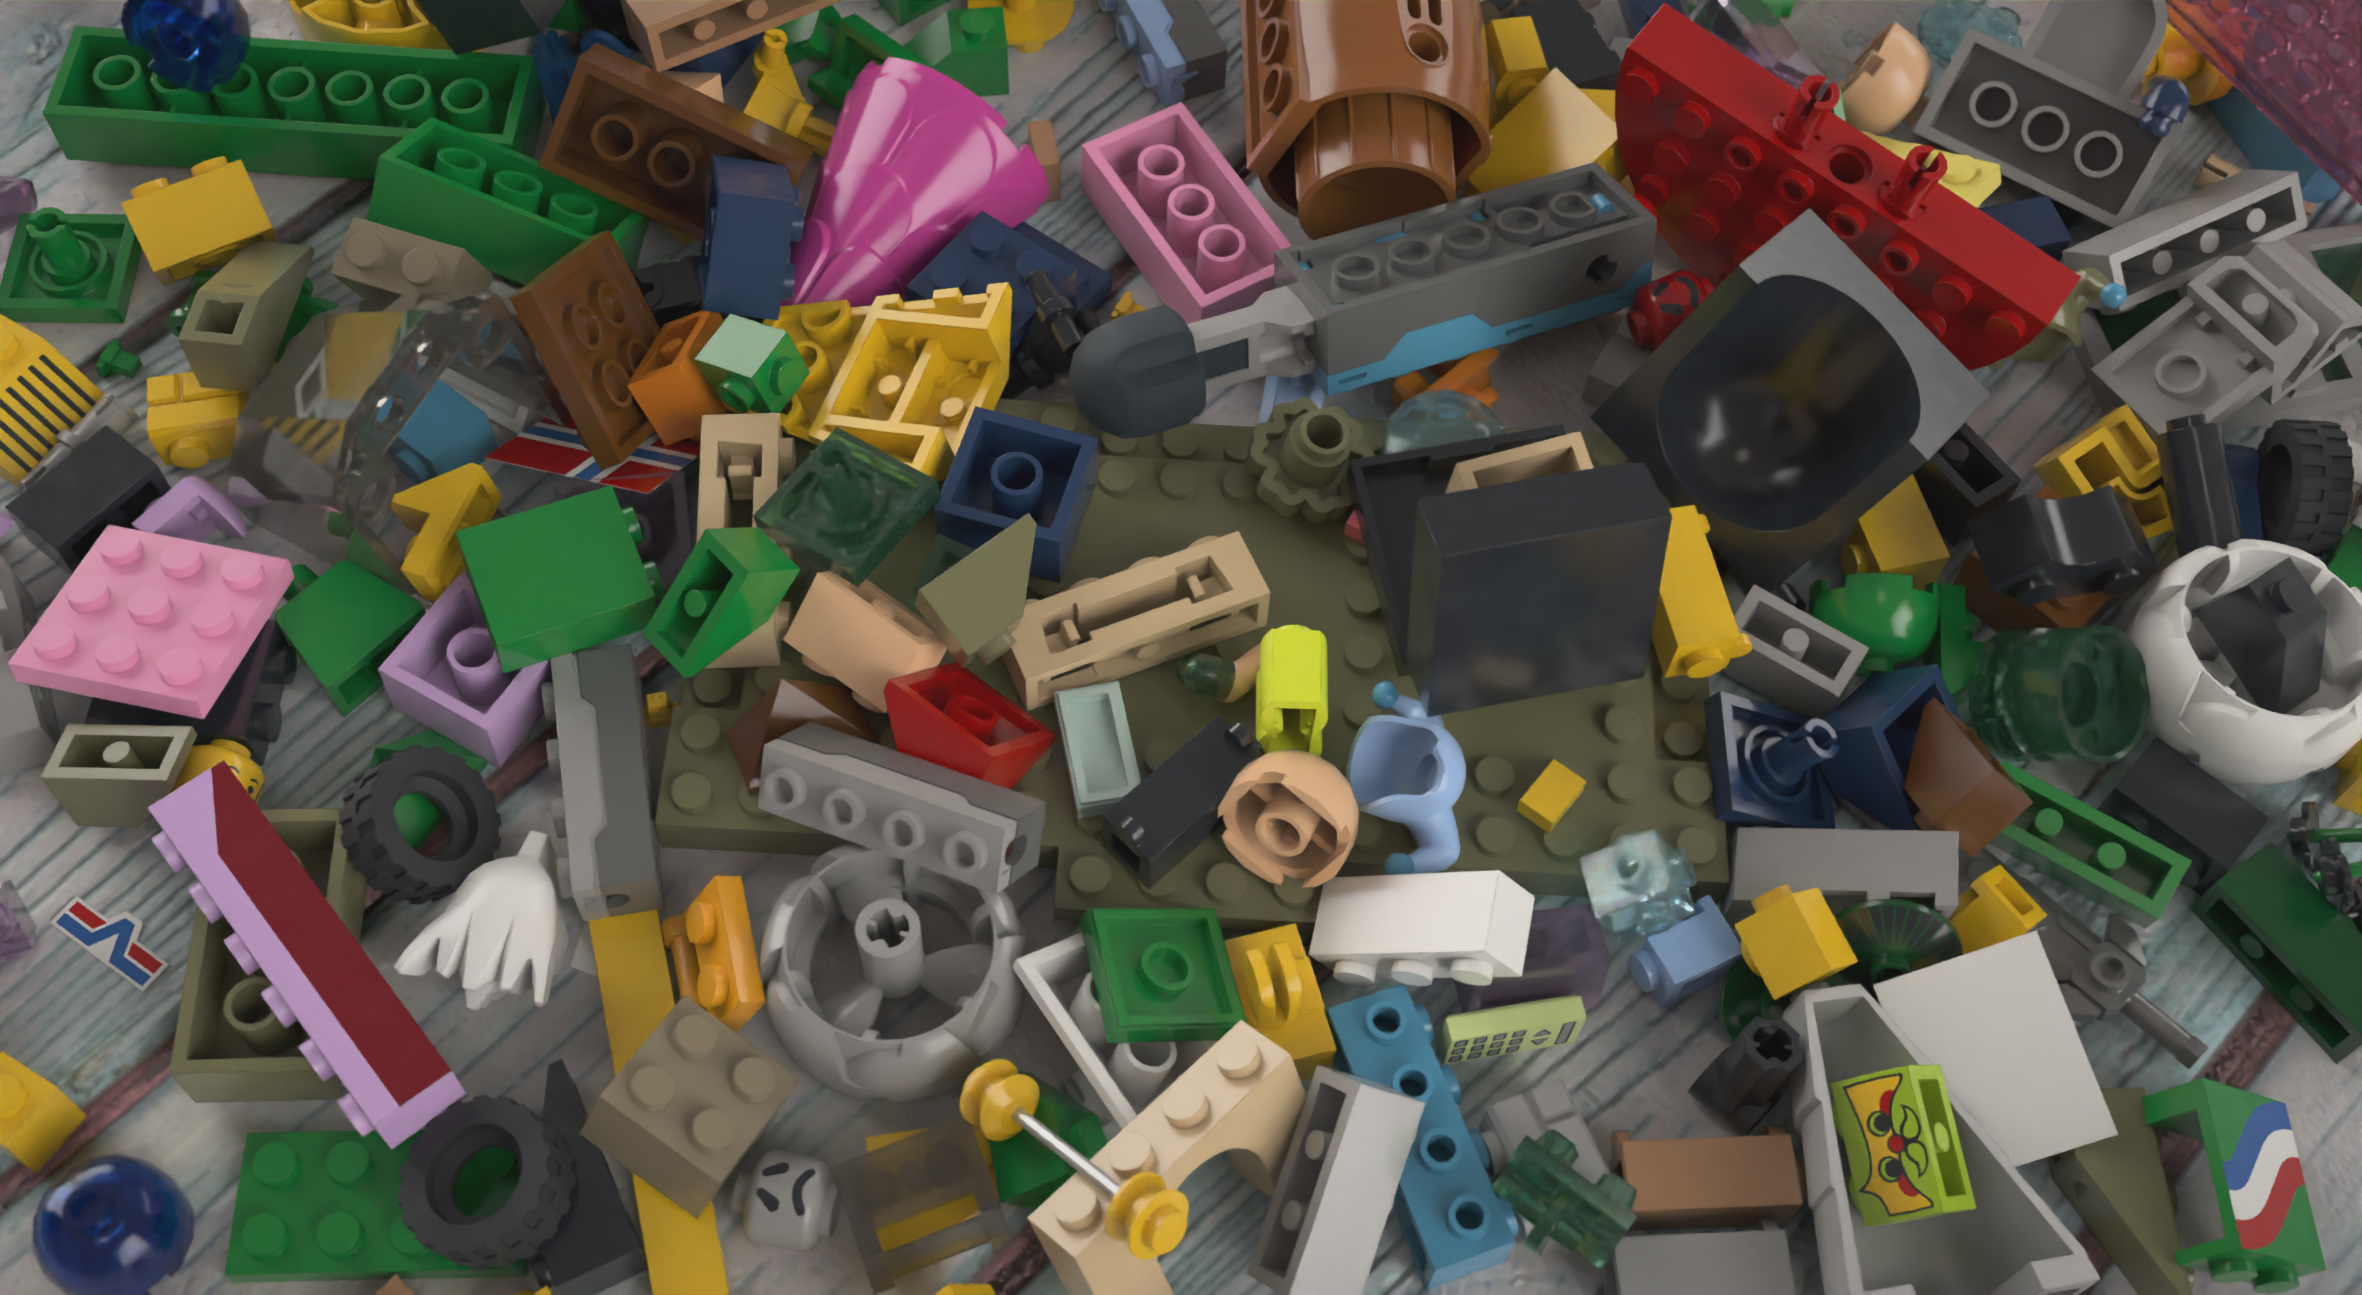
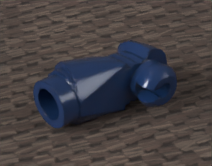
[2138,75,2190,138]

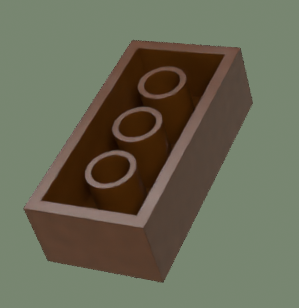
[538,43,816,242]

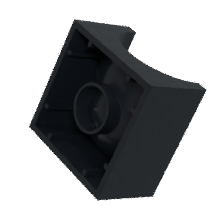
[1590,208,1992,593]

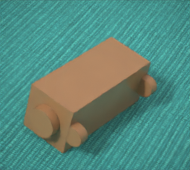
[1609,1125,1808,1232]

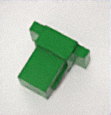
[95,339,143,379]

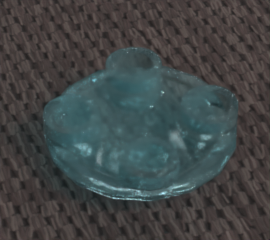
[1917,0,2023,69]
[1383,390,1506,454]

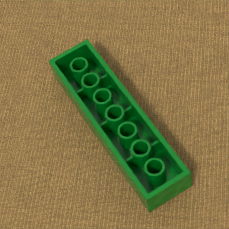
[43,25,547,180]

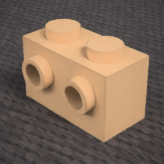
[783,568,947,713]

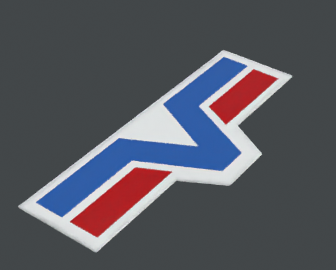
[50,896,170,992]

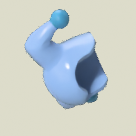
[1346,681,1466,875]

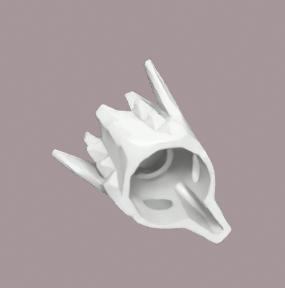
[393,830,569,1011]

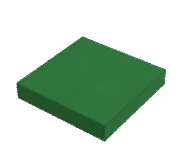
[1080,908,1247,1043]

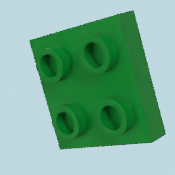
[0,207,142,324]

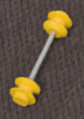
[959,1059,1189,1260]

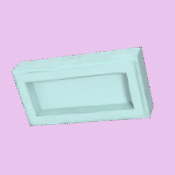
[1053,681,1141,819]

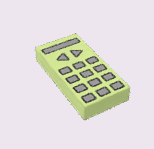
[1437,994,1587,1065]

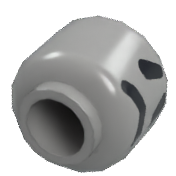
[732,1149,844,1252]

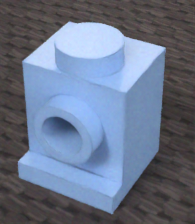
[1628,895,1743,1010]

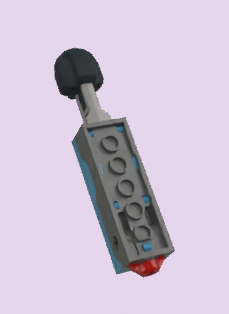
[1068,162,1659,439]

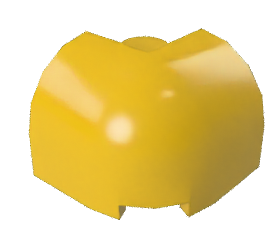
[2033,404,2173,539]

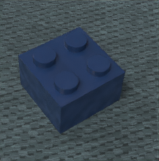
[698,155,804,320]
[934,406,1098,583]

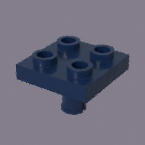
[1704,691,1839,829]

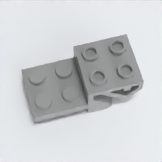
[2090,240,2362,440]

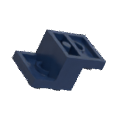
[906,211,1112,353]

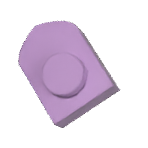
[131,476,247,542]

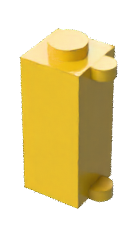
[1651,505,1752,678]

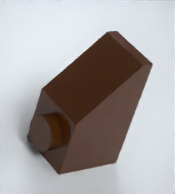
[1904,697,2033,857]

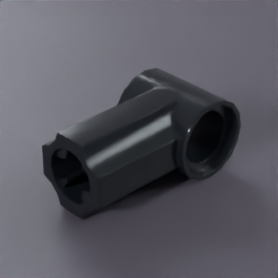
[1688,1016,1804,1137]

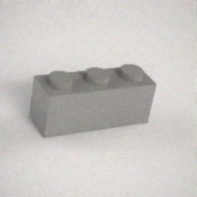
[1247,1064,1425,1295]

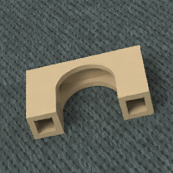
[1028,1020,1307,1295]

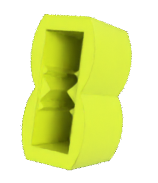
[1256,625,1328,757]

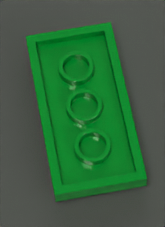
[224,1129,529,1283]

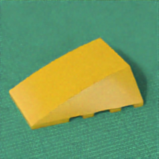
[722,282,1012,486]

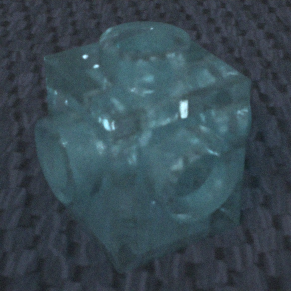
[1579,829,1697,942]

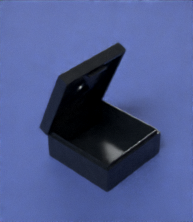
[1346,424,1672,717]

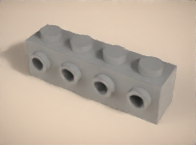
[2062,169,2308,315]

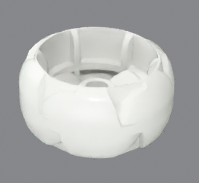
[2121,539,2362,786]

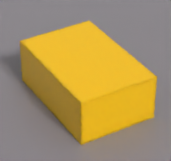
[1516,759,1587,833]

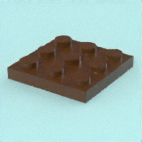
[509,230,660,471]

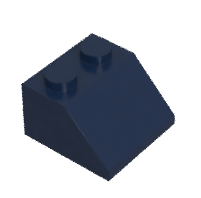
[1819,664,1961,831]

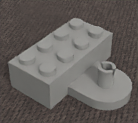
[1913,0,2183,228]

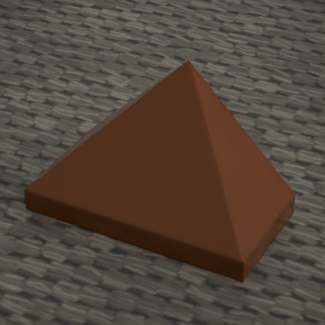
[726,678,876,795]

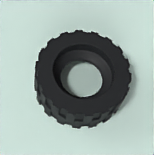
[2257,419,2354,557]
[339,745,502,905]
[397,1095,576,1271]

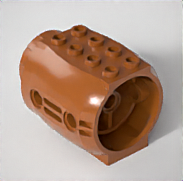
[1240,0,1493,240]

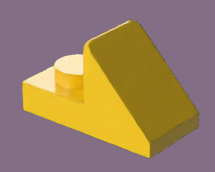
[387,463,503,602]

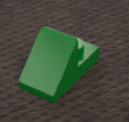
[1922,582,2016,708]

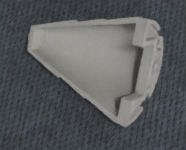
[1782,982,2100,1295]

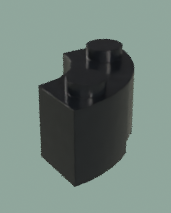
[1966,485,2159,605]

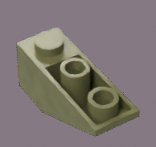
[178,240,315,393]
[2048,1088,2195,1295]

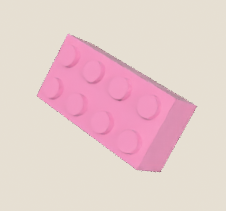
[1082,102,1292,324]

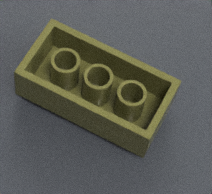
[169,808,367,1103]

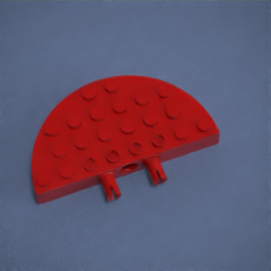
[1615,3,2081,371]

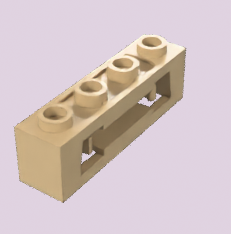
[696,413,796,669]
[1002,530,1271,711]

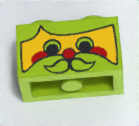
[1830,1065,1977,1227]

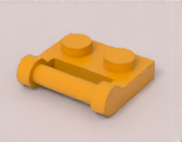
[661,875,766,1033]

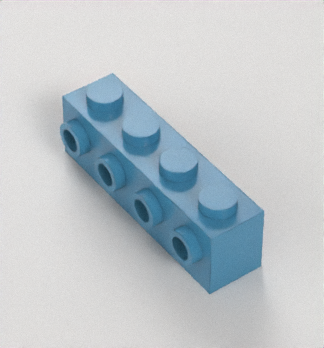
[1325,983,1518,1290]

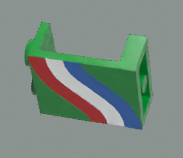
[2141,1077,2326,1293]

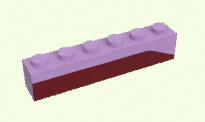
[148,760,468,1150]

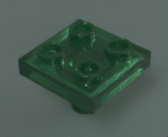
[753,427,941,587]

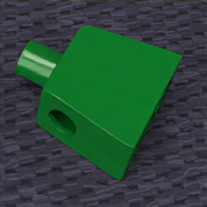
[274,560,427,718]

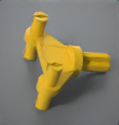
[743,28,836,157]

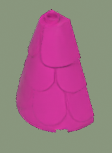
[780,58,1050,307]

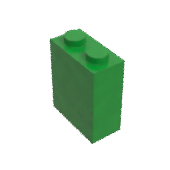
[456,485,665,674]

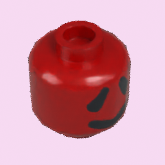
[1626,270,1714,352]

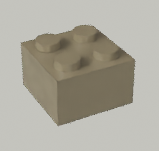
[580,995,800,1219]

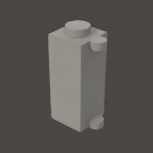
[1600,1218,1803,1295]

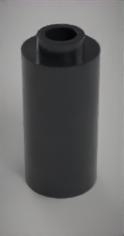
[2155,414,2244,559]

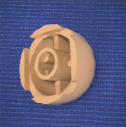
[1837,22,1932,135]
[1218,749,1359,888]

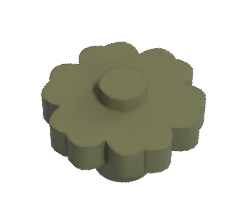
[1245,398,1375,523]

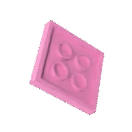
[8,524,295,719]

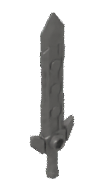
[1833,792,2209,1070]

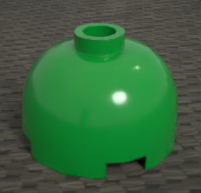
[1809,573,1940,678]

